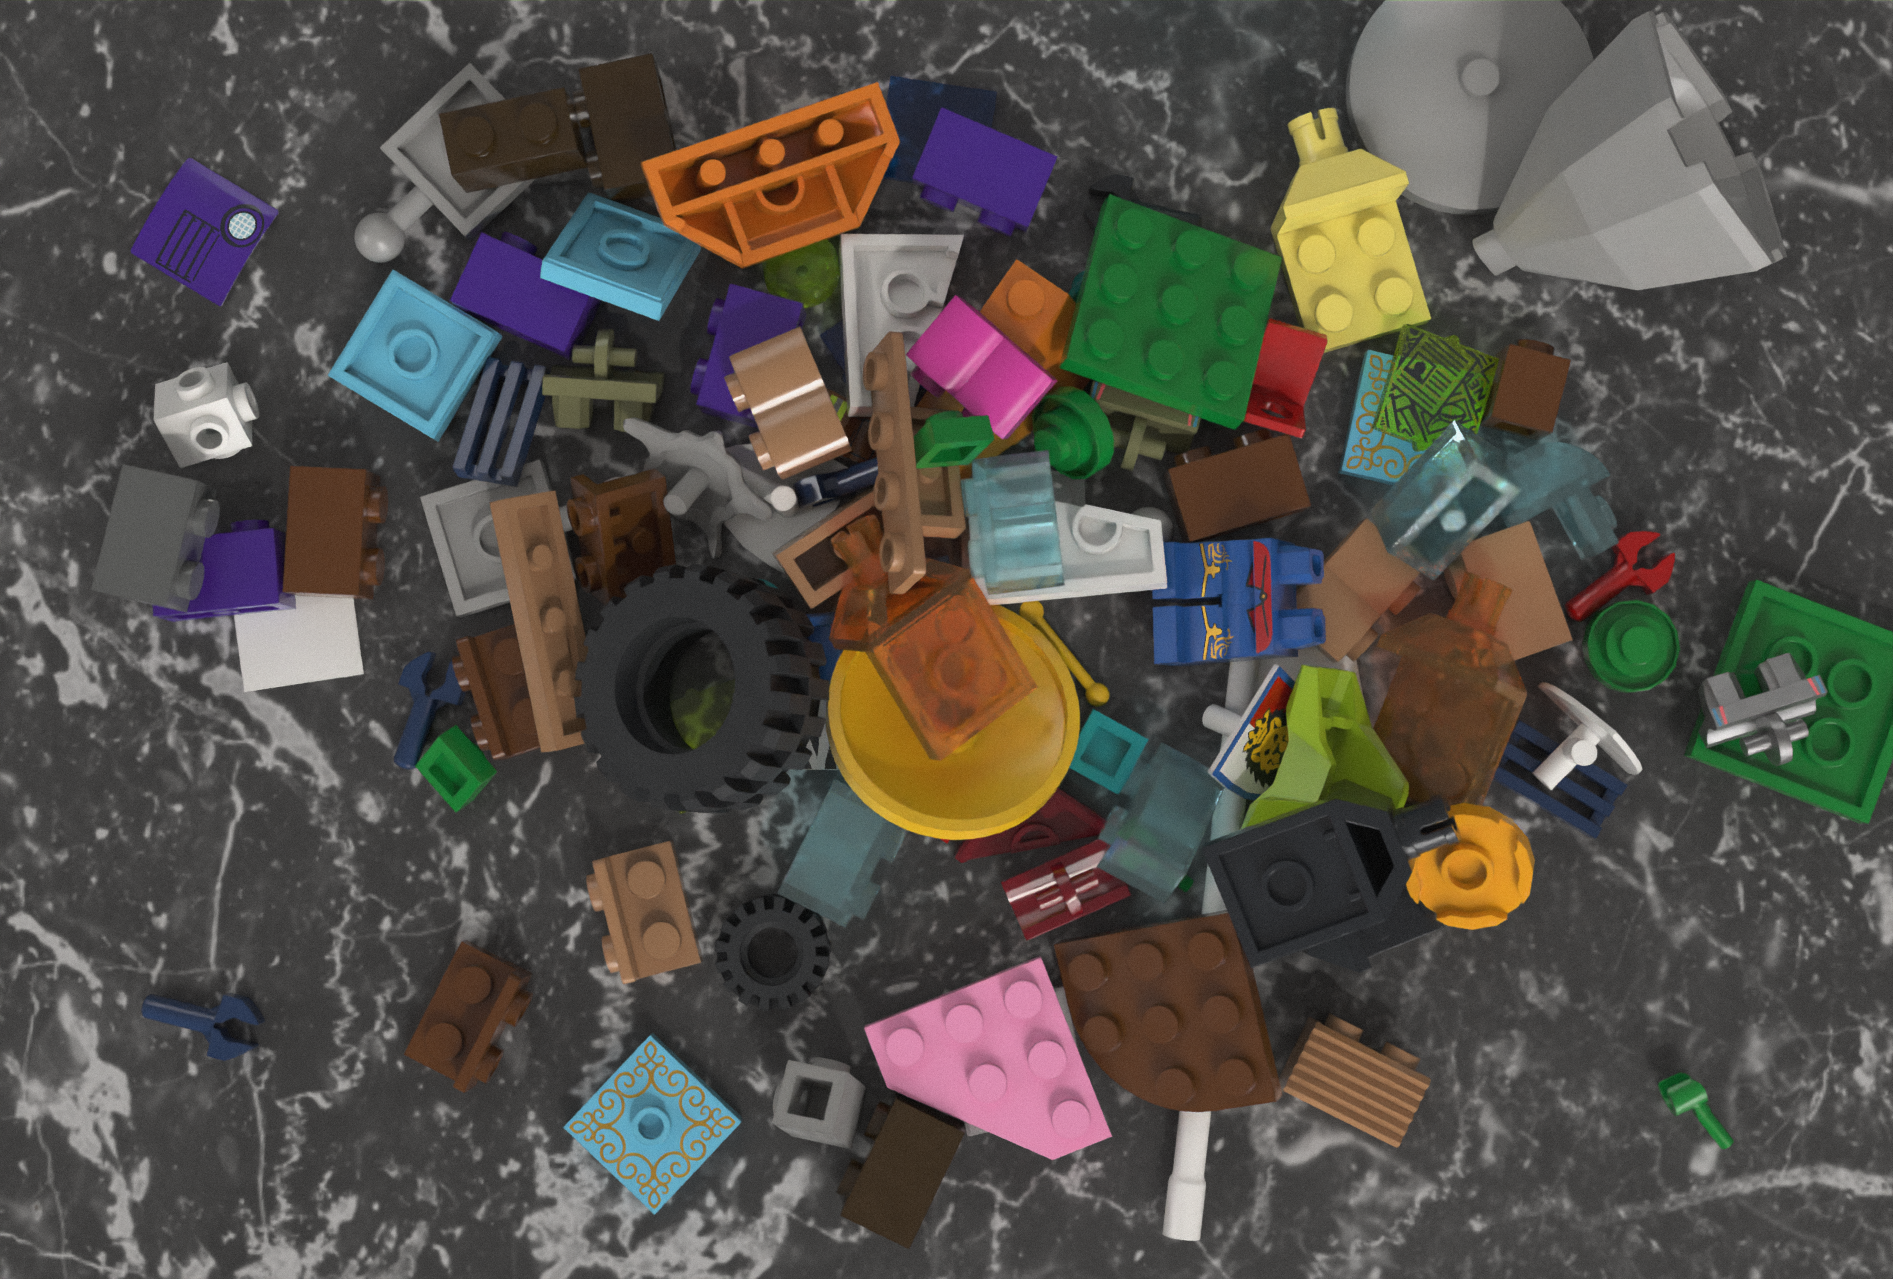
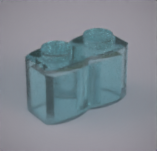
[961,450,1065,595]

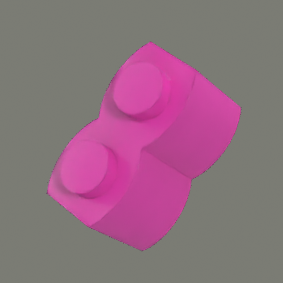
[905,295,1058,439]

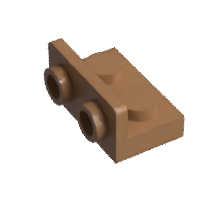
[586,840,703,985]

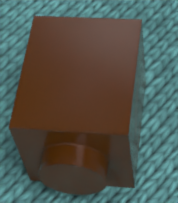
[1479,339,1571,441]

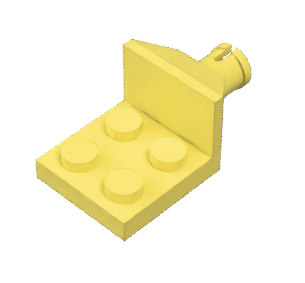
[1270,108,1431,353]

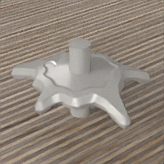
[623,417,773,559]

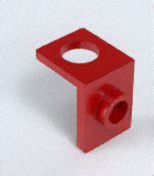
[1244,318,1328,438]

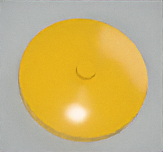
[825,594,1080,840]

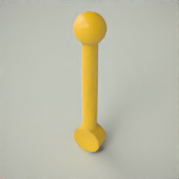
[1019,601,1110,707]

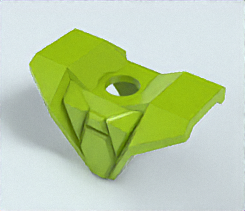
[1241,664,1409,829]

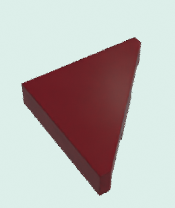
[953,787,1115,863]

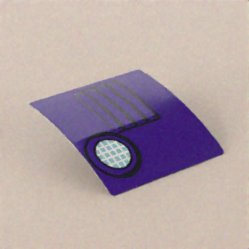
[131,158,279,306]

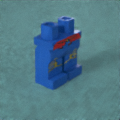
[1152,538,1326,667]

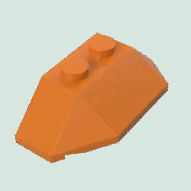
[641,82,900,269]

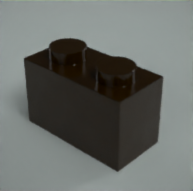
[573,53,677,203]
[439,87,588,193]
[836,1092,965,1249]

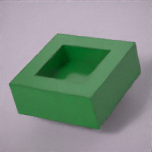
[913,410,994,469]
[415,725,497,813]

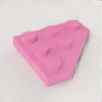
[864,956,1112,1160]

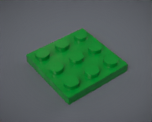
[1059,194,1282,430]
[1684,580,1893,824]

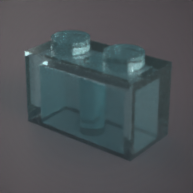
[1370,420,1521,580]
[1097,742,1225,903]
[777,778,908,928]

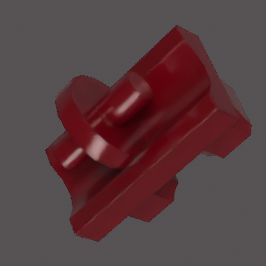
[1001,836,1131,941]

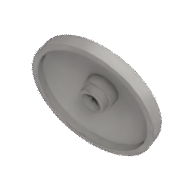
[1346,0,1594,215]

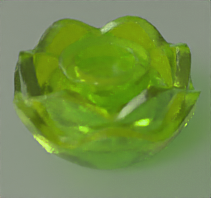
[762,239,840,309]

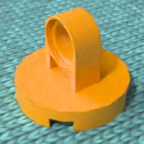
[1406,803,1535,930]

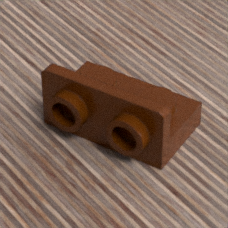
[567,468,676,605]
[452,624,540,760]
[404,940,533,1093]

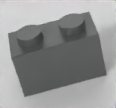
[91,464,220,613]

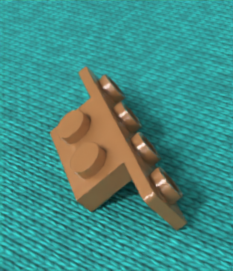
[863,331,966,594]

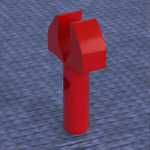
[1565,531,1675,622]

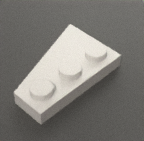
[839,234,964,417]
[965,478,1167,607]

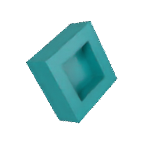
[1069,709,1149,795]

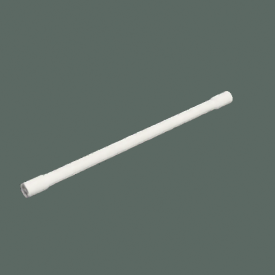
[1162,660,1261,1241]

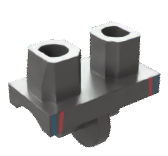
[1698,653,1828,766]

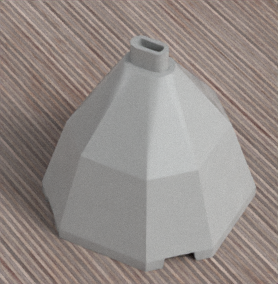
[1472,11,1787,290]

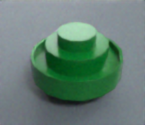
[1032,386,1114,480]
[1582,600,1680,693]

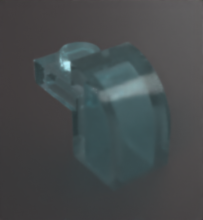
[1478,442,1619,560]

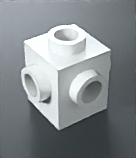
[154,362,259,468]

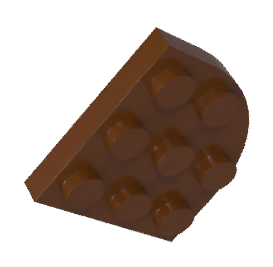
[1054,910,1283,1112]

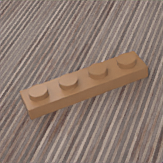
[489,490,588,753]

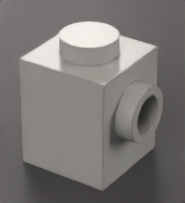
[772,1057,867,1149]

